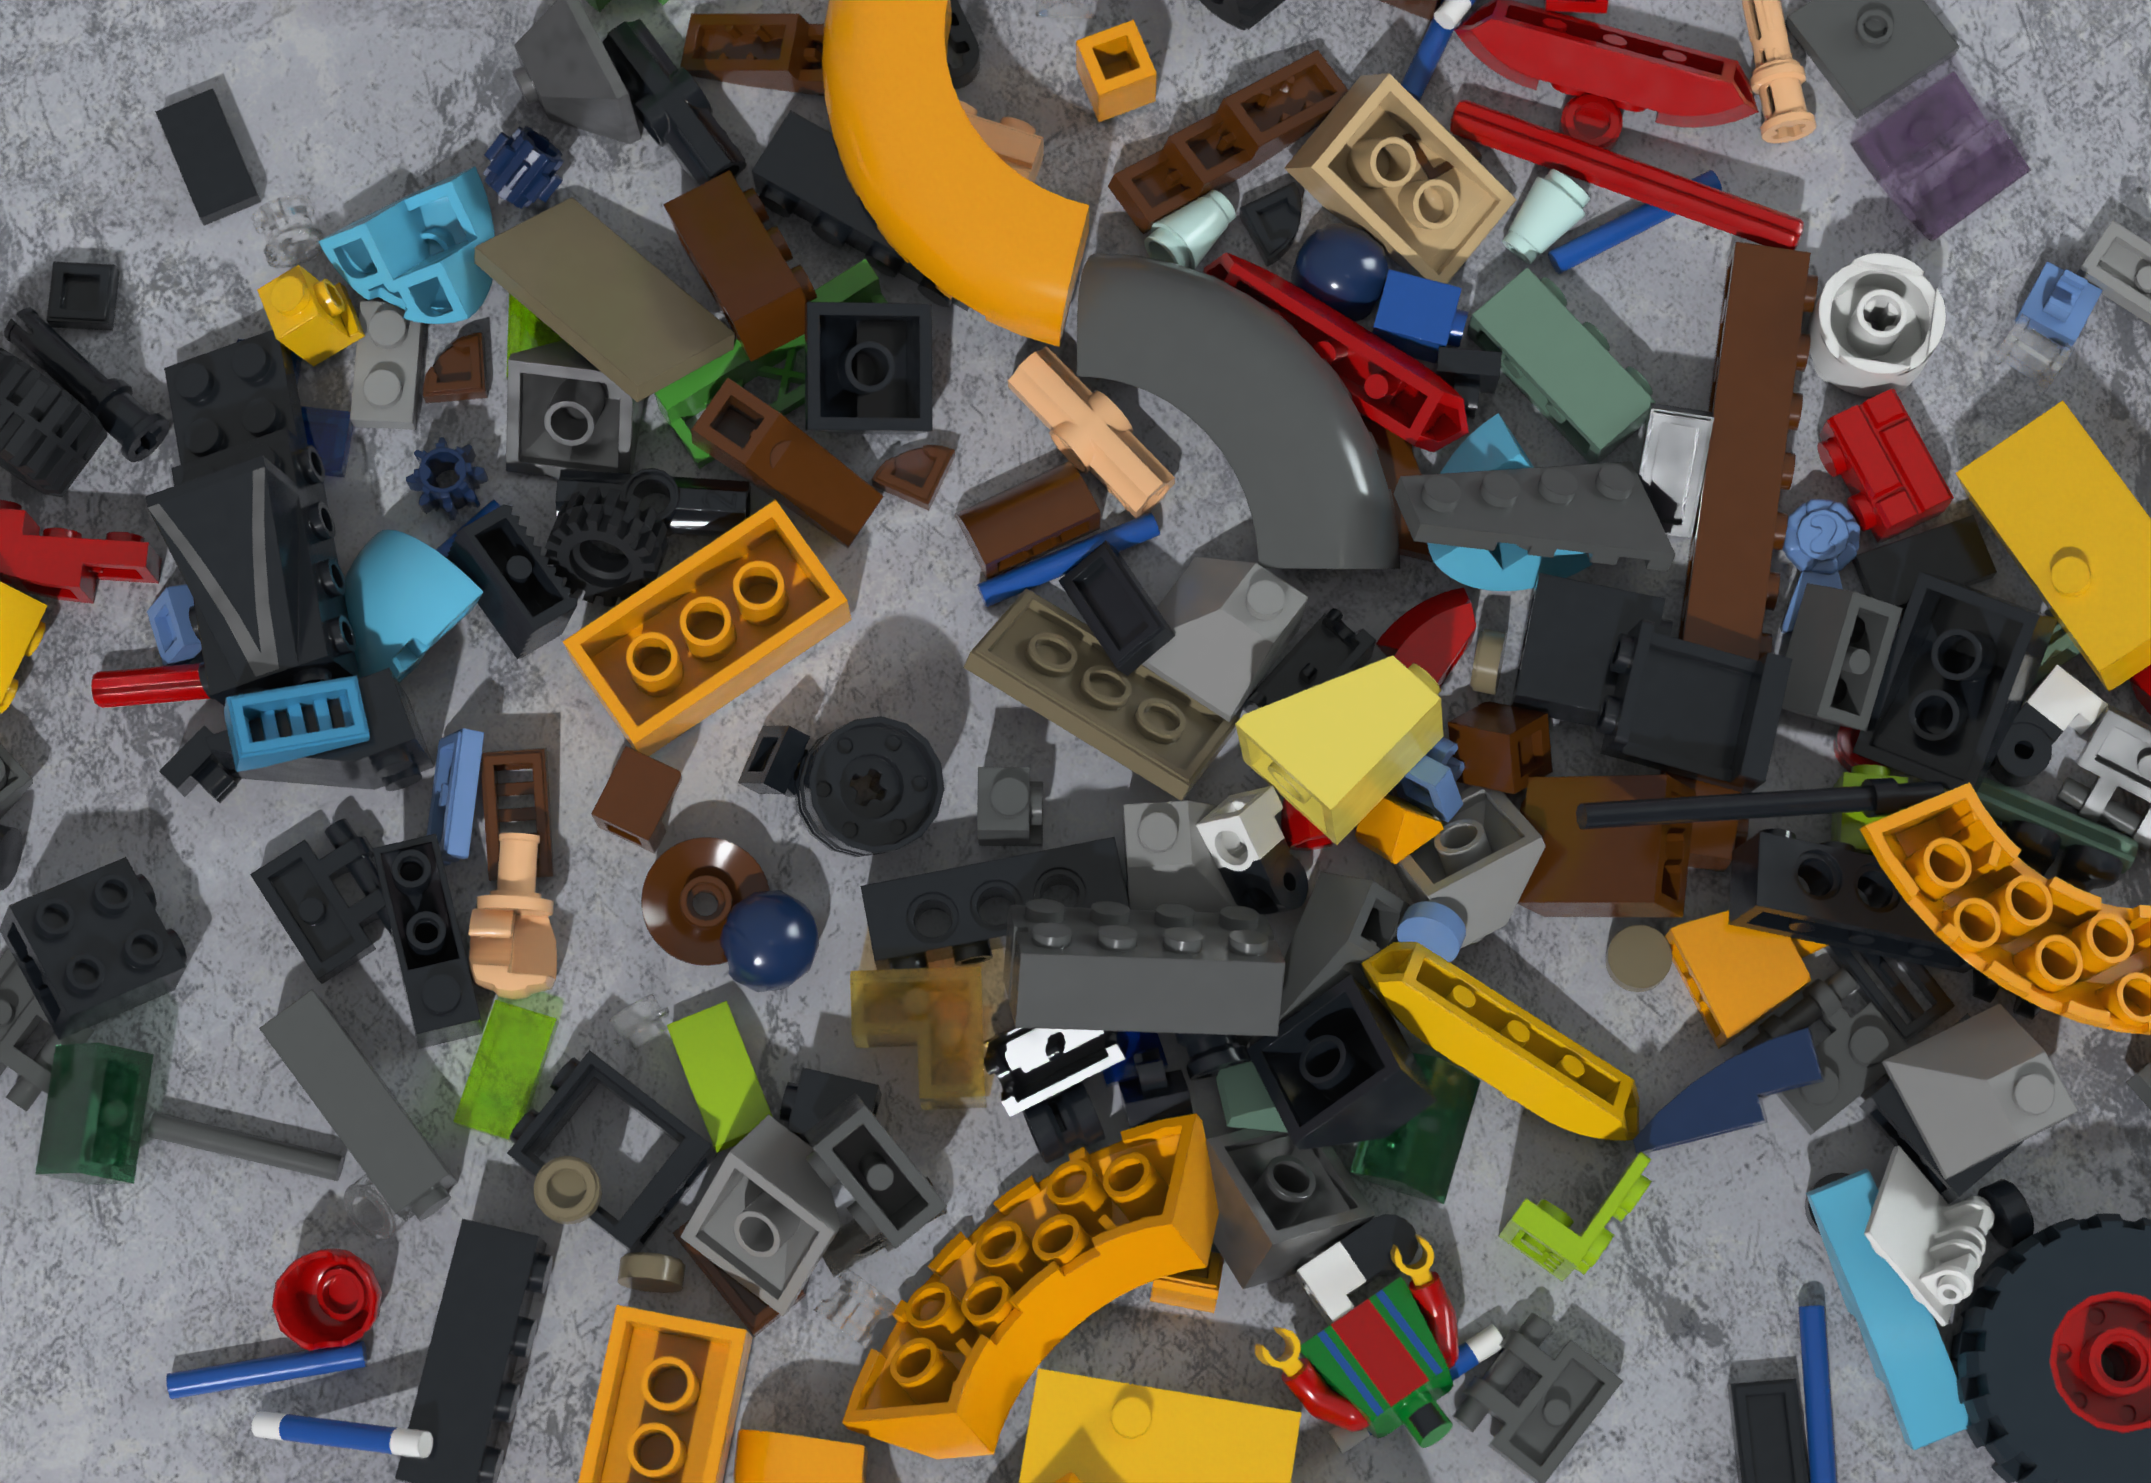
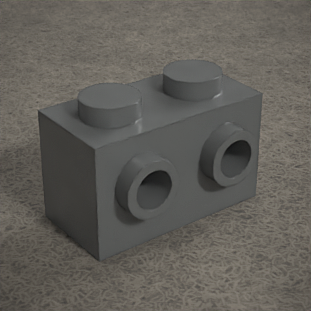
[1782,583,1902,731]
[804,1092,948,1249]

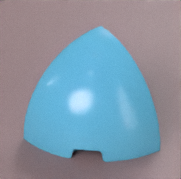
[318,167,495,324]
[1427,413,1593,591]
[344,529,484,683]

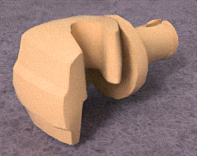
[468,833,557,1000]

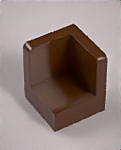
[1448,701,1553,794]
[591,746,682,854]

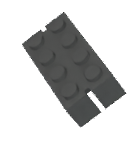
[1003,899,1285,1036]

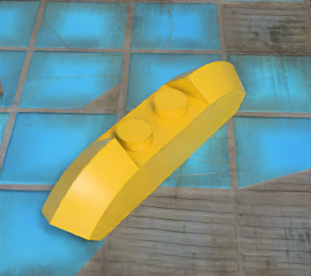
[1361,942,1640,1141]

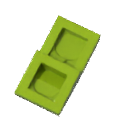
[667,1001,773,1153]

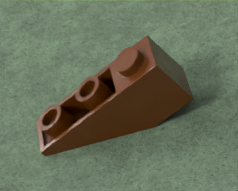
[691,378,884,548]

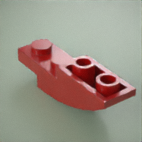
[0,500,162,604]

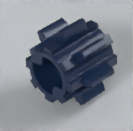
[483,126,565,209]
[406,437,488,521]

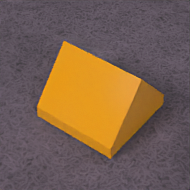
[1355,794,1444,865]
[1150,1252,1224,1313]

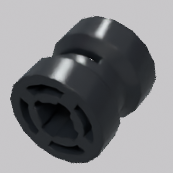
[1022,1081,1105,1164]

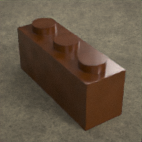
[663,170,817,362]

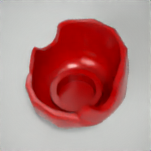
[272,1248,382,1351]

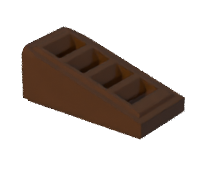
[481,748,554,881]

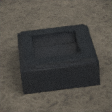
[46,261,120,331]

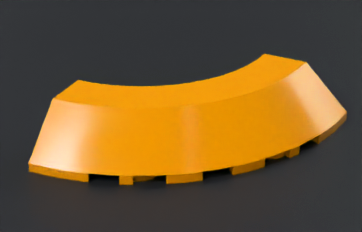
[1860,782,2151,1035]
[842,1113,1219,1459]

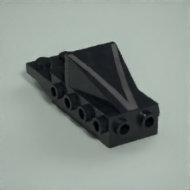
[145,330,360,706]

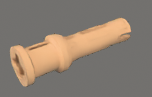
[1742,0,1817,143]

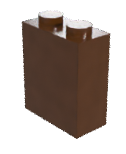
[1517,775,1696,917]

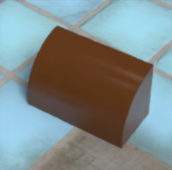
[955,461,1100,580]

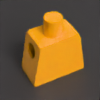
[1665,910,1829,1049]

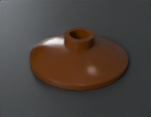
[641,837,770,966]

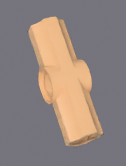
[1008,346,1175,518]

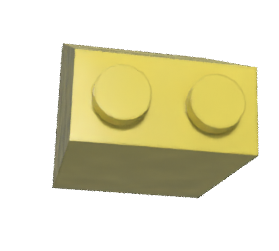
[1235,655,1444,845]

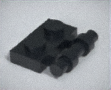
[250,818,392,984]

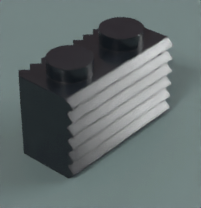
[446,504,578,659]

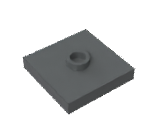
[1785,0,1959,119]

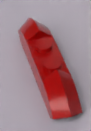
[1454,0,1759,128]
[1203,252,1469,453]
[1281,587,1476,851]

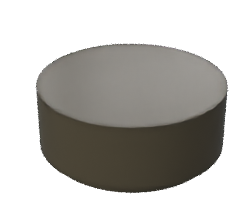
[1470,629,1507,695]
[1605,925,1672,992]
[534,1156,602,1225]
[617,1252,686,1293]

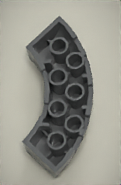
[1077,253,1400,569]

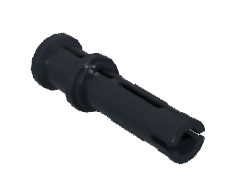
[4,307,170,463]

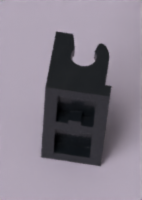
[1241,608,1376,713]
[984,1026,1129,1117]

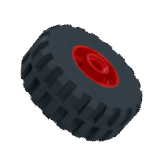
[1951,1213,2151,1483]

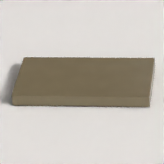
[474,197,735,402]
[963,588,1240,801]

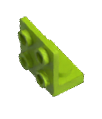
[1498,1152,1652,1282]

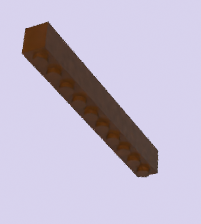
[1659,242,1818,872]

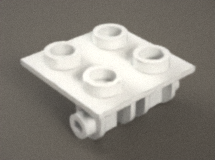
[1864,1145,1995,1327]

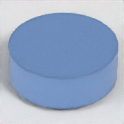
[1397,901,1466,962]

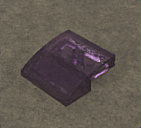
[1850,71,2031,241]

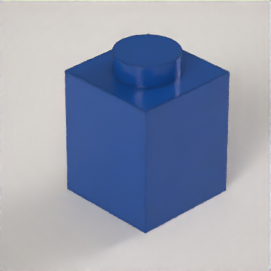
[1372,269,1469,364]

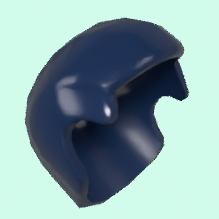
[1291,223,1389,321]
[720,890,819,992]

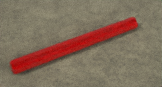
[1450,99,1804,250]

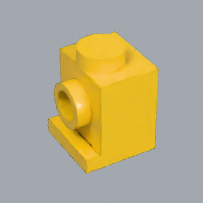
[257,265,365,367]

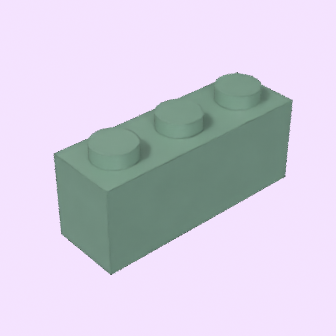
[1467,267,1656,464]

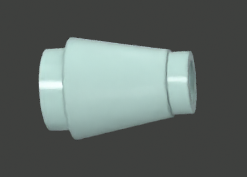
[1502,169,1590,264]
[1144,190,1236,270]

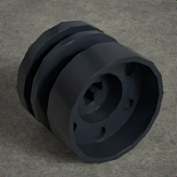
[794,716,945,857]

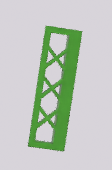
[654,258,888,469]

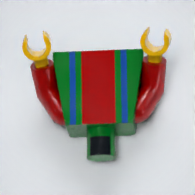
[1255,1234,1459,1448]

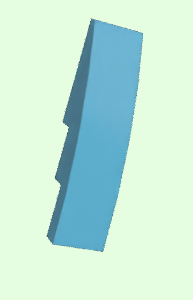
[1806,1168,1972,1450]

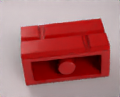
[1817,389,1954,543]

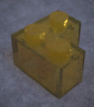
[850,966,987,1110]

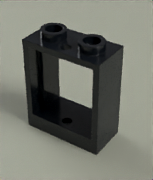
[507,1050,717,1253]

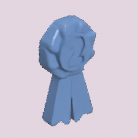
[1780,499,1860,633]

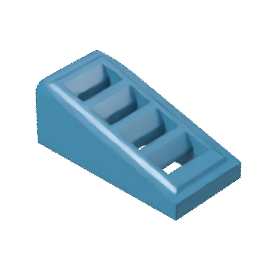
[224,676,370,772]

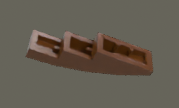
[680,14,825,96]
[1108,49,1349,235]

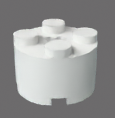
[1807,253,1946,397]

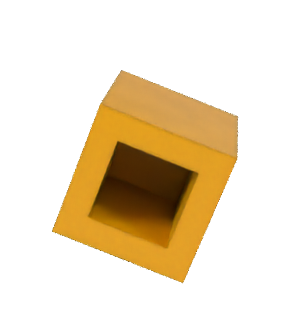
[1076,19,1157,122]

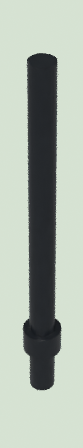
[1576,778,1944,830]

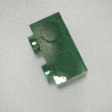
[35,1042,154,1185]

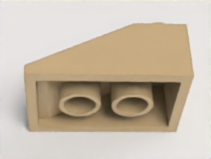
[1284,73,1517,284]

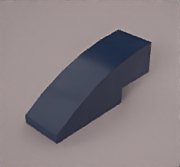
[1633,1027,1825,1154]

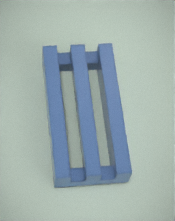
[426,728,484,866]

